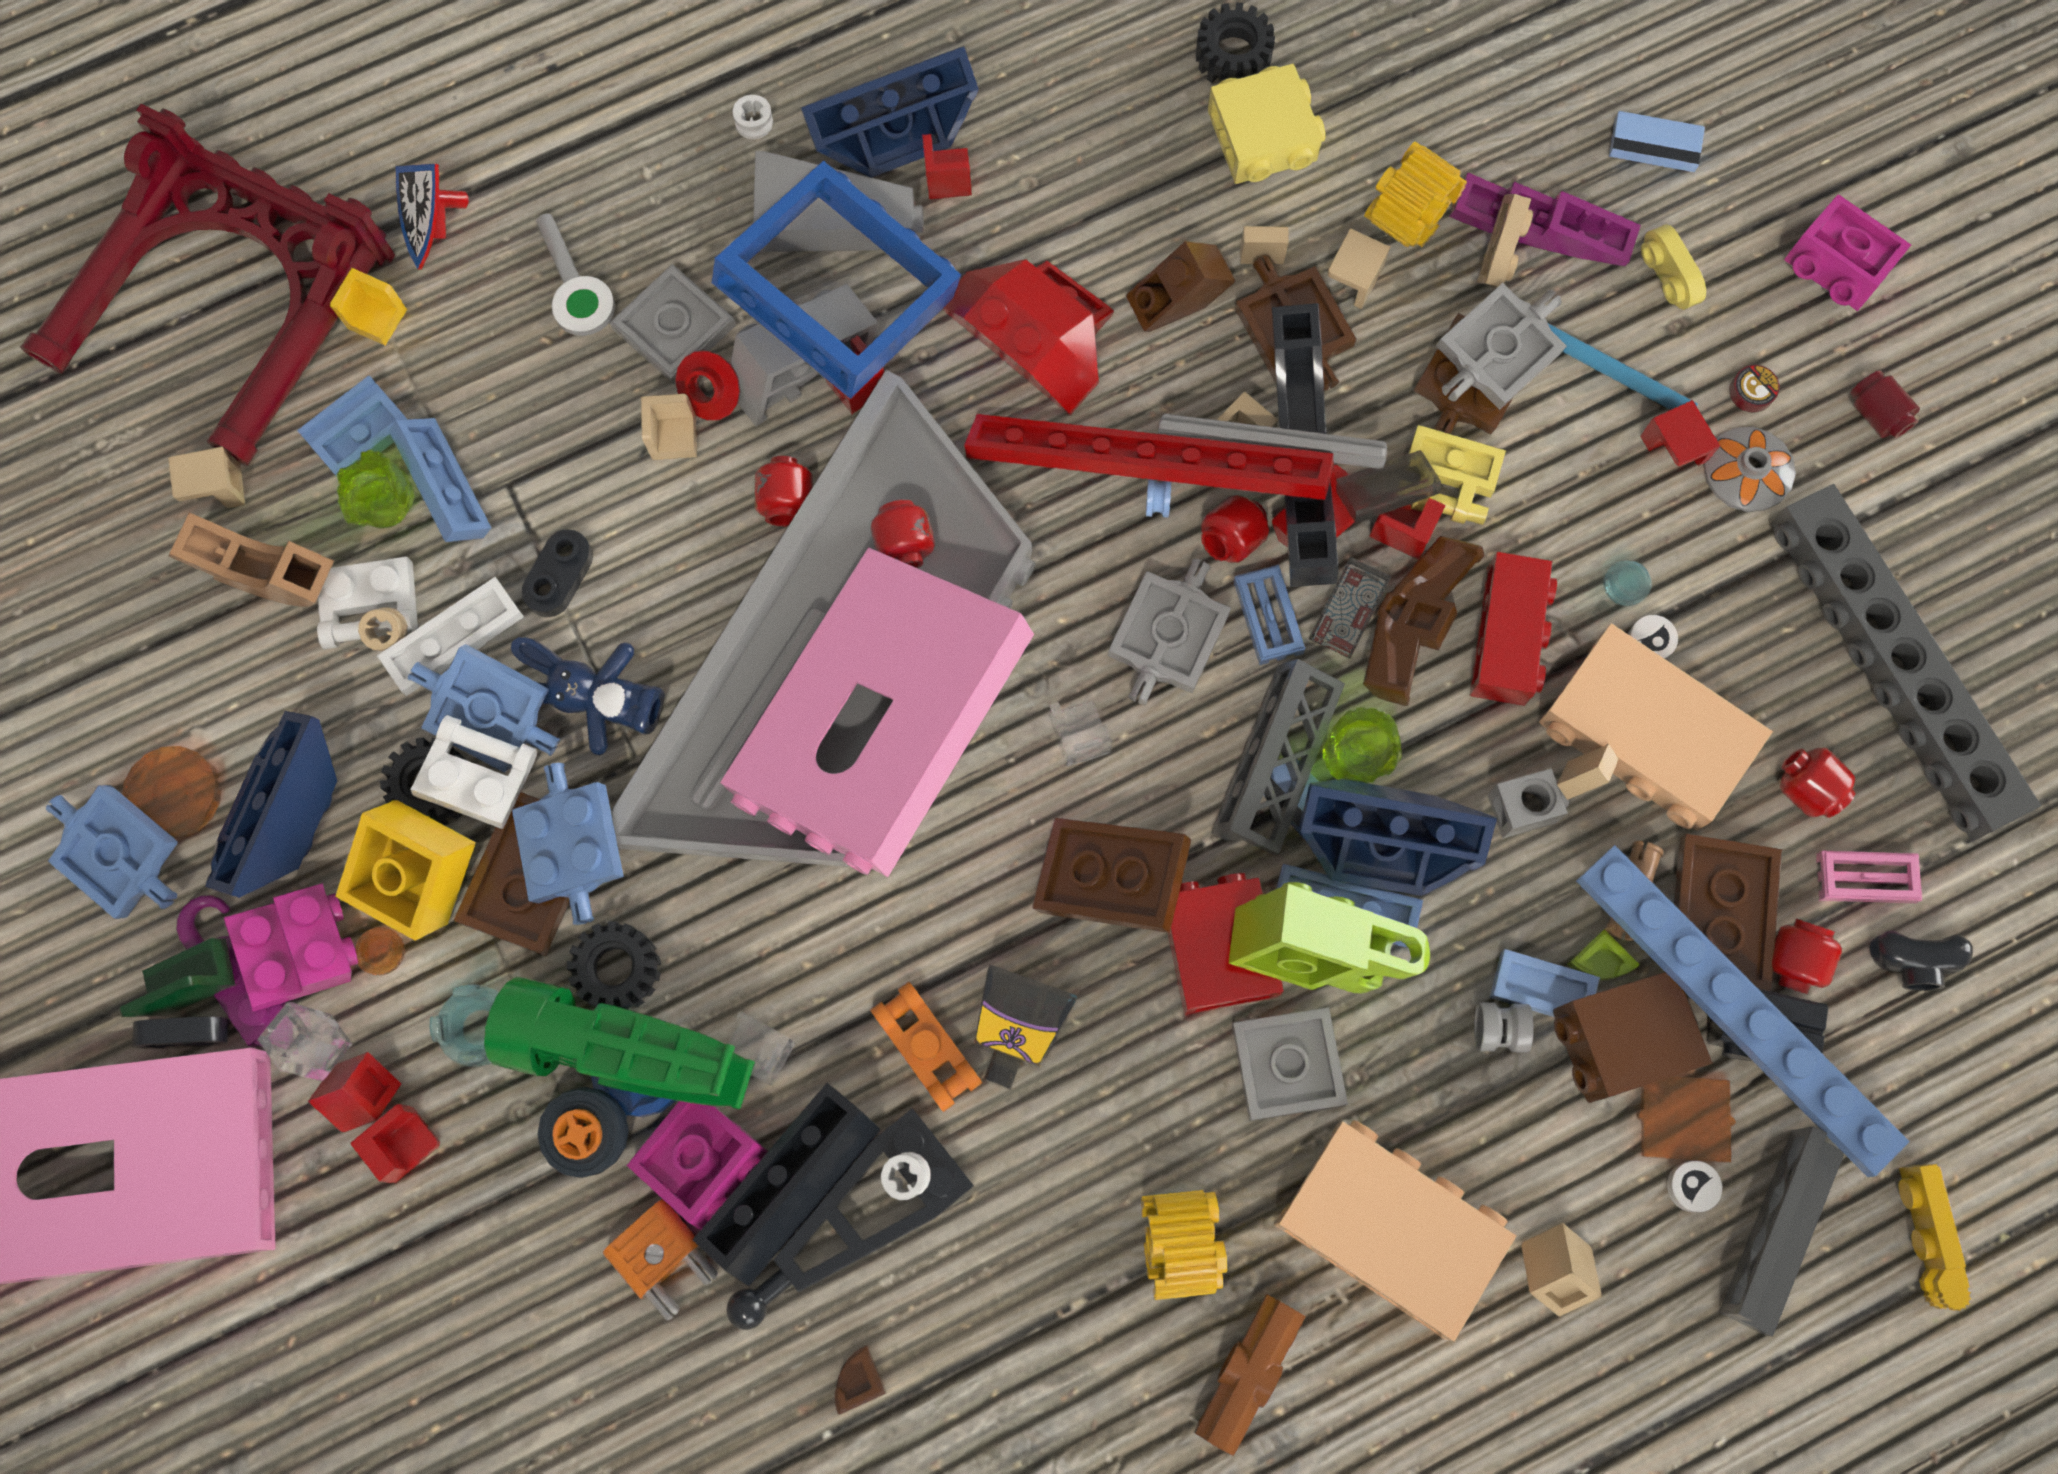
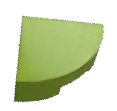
[1567,929,1640,980]

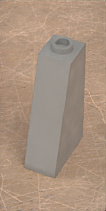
[753,151,924,252]

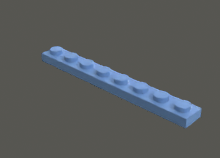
[1576,845,1910,1177]

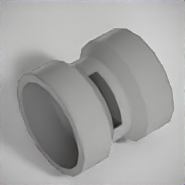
[1474,1002,1533,1053]

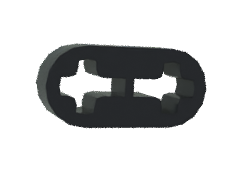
[132,1016,229,1049]

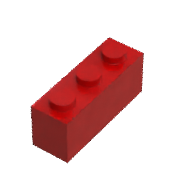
[1469,552,1557,706]

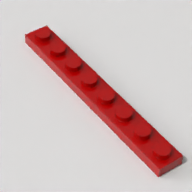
[964,414,1334,500]

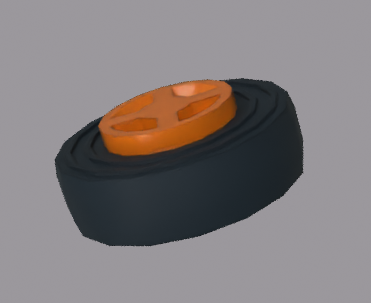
[537,1087,629,1178]

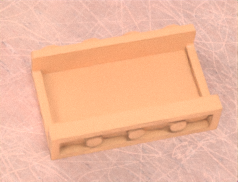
[1539,623,1773,831]
[1274,1120,1516,1342]

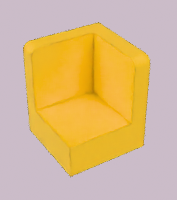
[330,268,407,346]

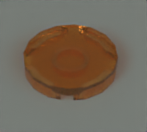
[122,746,221,838]

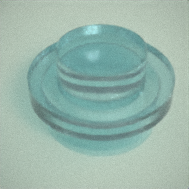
[1603,560,1651,606]

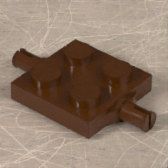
[1235,256,1357,391]
[1413,313,1513,435]

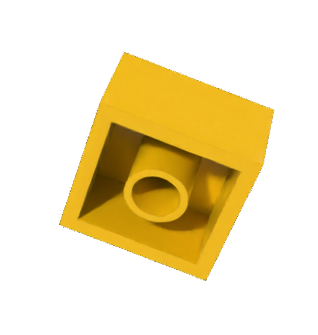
[335,800,476,941]

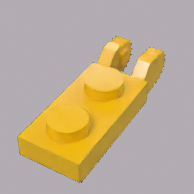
[1898,1164,1972,1311]

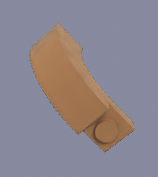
[168,512,334,607]

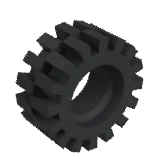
[1195,2,1275,84]
[380,737,467,826]
[567,921,661,1010]

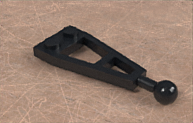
[726,1108,974,1330]

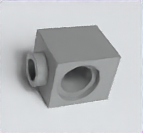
[1487,768,1569,839]

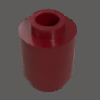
[1850,370,1920,439]

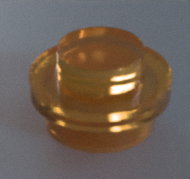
[355,927,405,976]

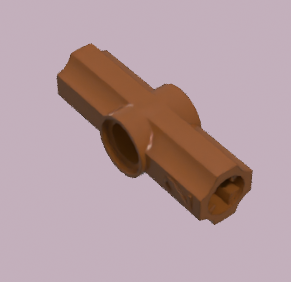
[1194,1294,1306,1456]

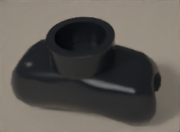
[1869,930,1973,991]

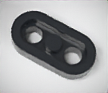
[522,529,593,617]

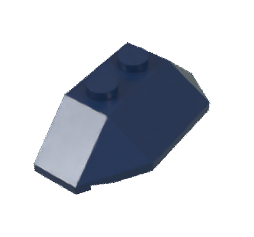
[800,46,979,178]
[205,710,338,898]
[1298,779,1497,896]

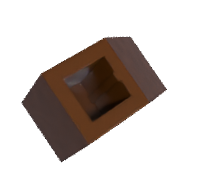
[1125,241,1236,332]

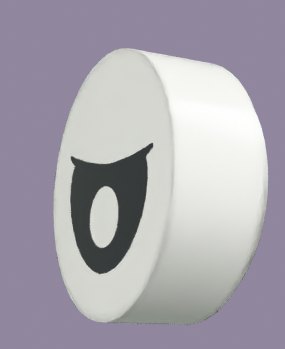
[1628,615,1678,659]
[1667,1161,1722,1212]

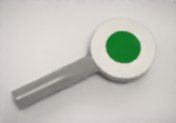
[536,214,615,336]

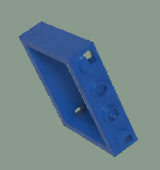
[711,160,961,399]

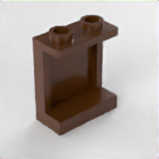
[1553,972,1713,1103]

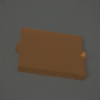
[1636,1076,1736,1163]

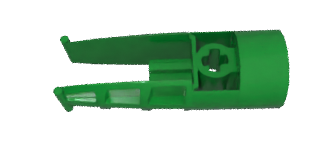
[484,977,755,1110]

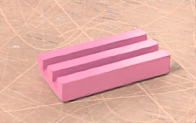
[1816,851,1922,904]

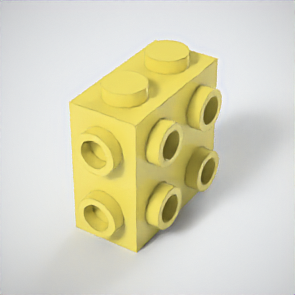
[1208,63,1325,184]

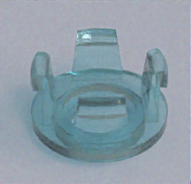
[429,984,499,1067]

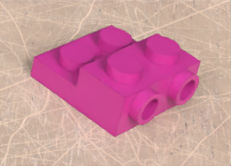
[1784,194,1911,311]
[224,883,358,1012]
[626,1101,768,1230]

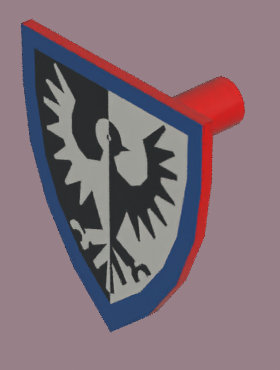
[396,164,469,270]

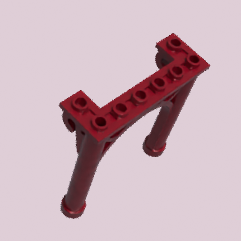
[20,104,395,466]

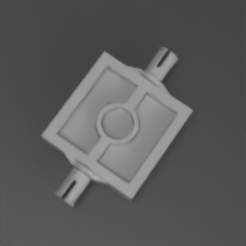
[1436,283,1567,410]
[1108,559,1231,705]

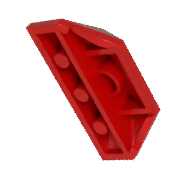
[942,259,1099,416]

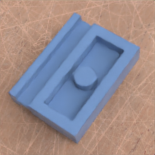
[297,376,407,482]

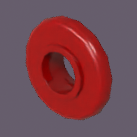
[675,351,741,420]

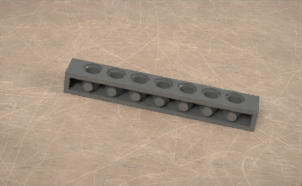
[1770,483,2042,841]

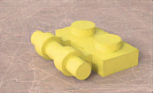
[1395,425,1506,525]

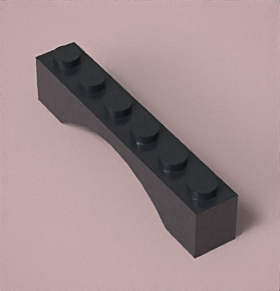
[1272,303,1338,587]

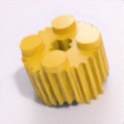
[1364,141,1467,247]
[1141,1190,1227,1300]

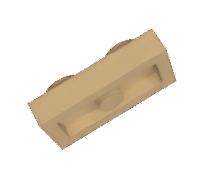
[1477,194,1533,287]

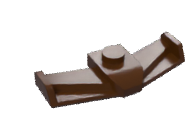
[1363,536,1485,706]

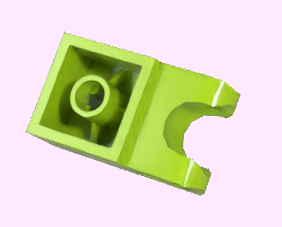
[1229,882,1430,994]

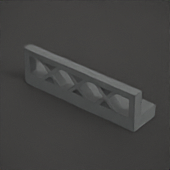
[1211,659,1345,855]
[1719,1126,1844,1337]

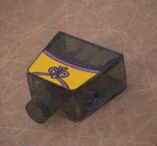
[974,964,1077,1090]

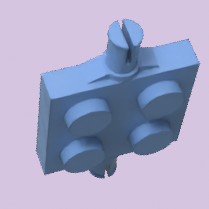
[408,644,560,773]
[512,763,624,925]
[46,785,178,919]

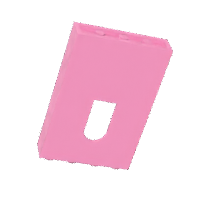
[720,547,1034,877]
[0,1048,275,1284]

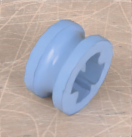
[1146,479,1171,518]

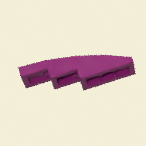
[1449,172,1641,266]

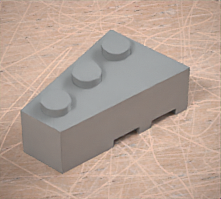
[731,284,878,427]

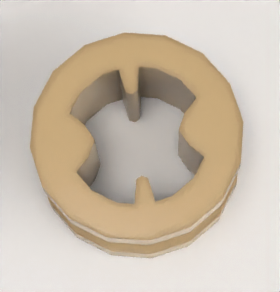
[358,607,408,651]

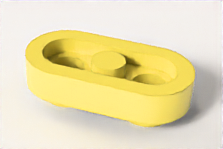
[1641,224,1706,310]

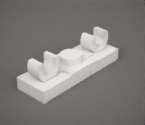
[377,577,524,696]

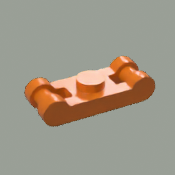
[870,981,983,1112]

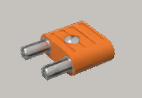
[602,1199,718,1320]

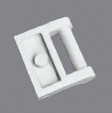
[317,557,418,649]
[411,715,537,829]

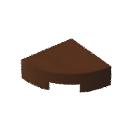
[835,1345,887,1415]

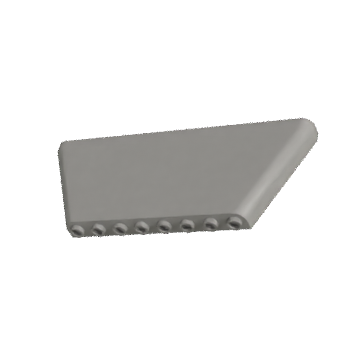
[611,370,1035,867]

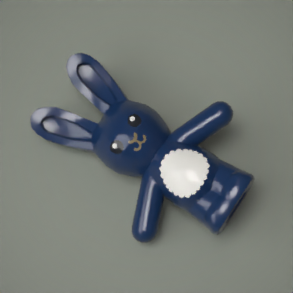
[511,637,665,755]

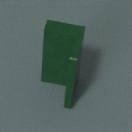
[120,938,236,1017]

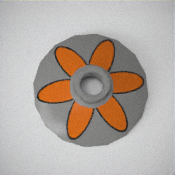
[1703,427,1796,512]

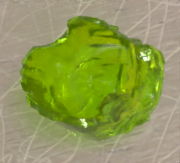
[337,449,414,529]
[1322,707,1402,783]

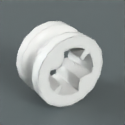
[733,95,773,140]
[881,1152,931,1200]

